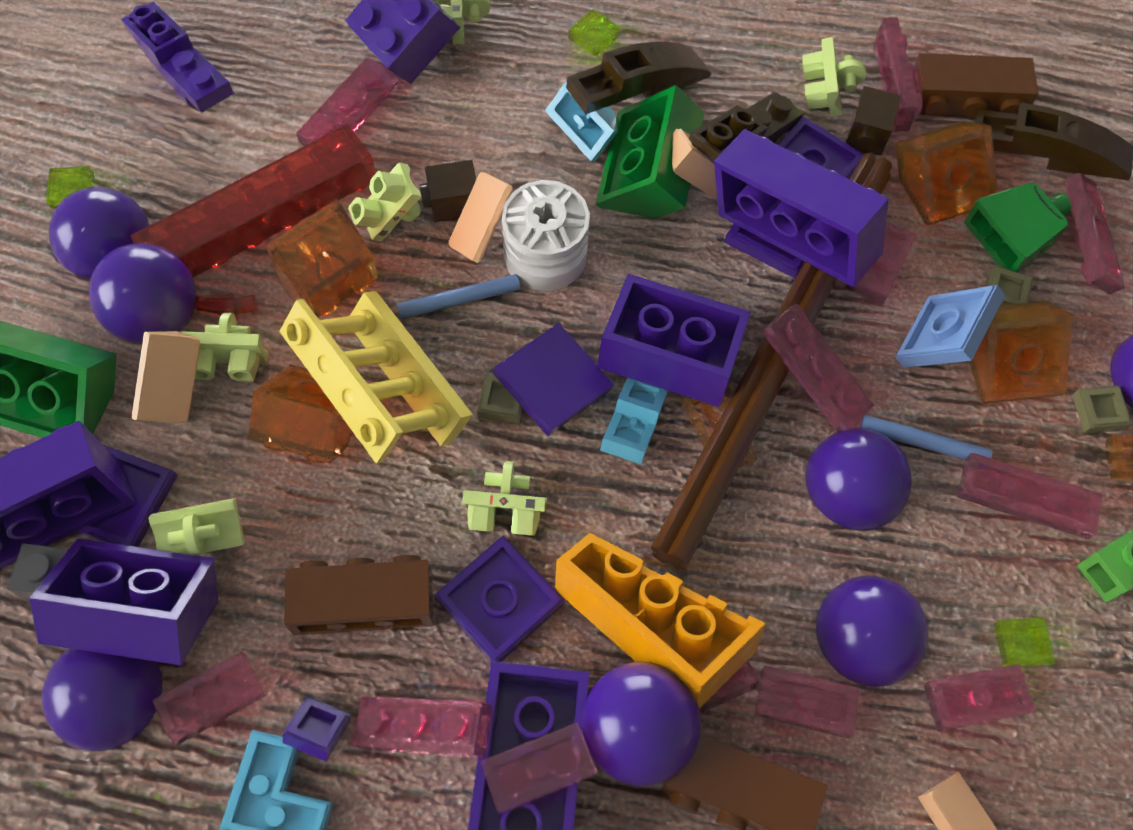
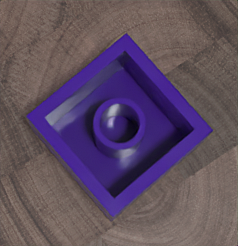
[345,0,461,84]

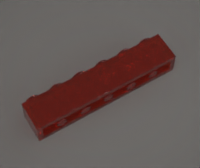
[130,124,376,278]

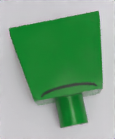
[964,183,1072,273]

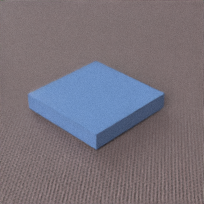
[895,285,1005,368]

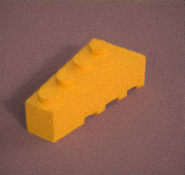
[555,533,766,708]

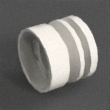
[502,180,590,291]

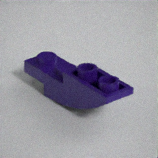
[121,1,234,113]

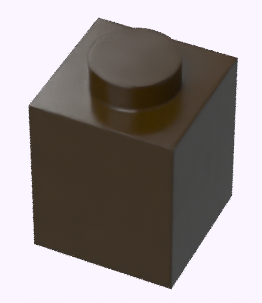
[845,86,901,155]
[419,159,476,223]

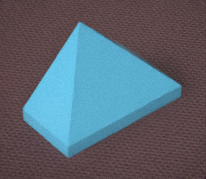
[545,81,618,162]

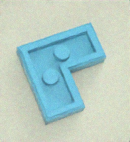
[219,730,334,830]

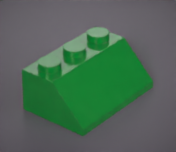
[595,85,705,219]
[0,321,117,438]

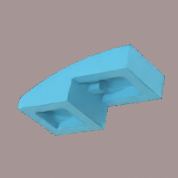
[600,378,668,465]

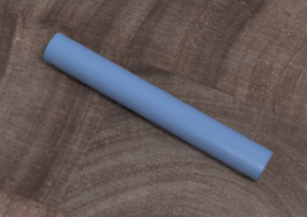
[396,274,520,320]
[859,414,993,466]

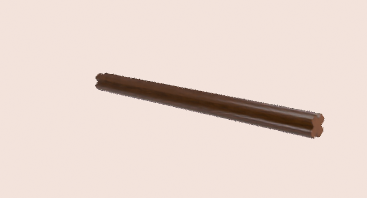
[650,153,893,570]

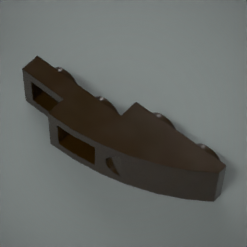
[566,41,712,115]
[688,92,804,159]
[969,102,1133,181]

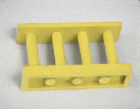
[279,291,473,464]

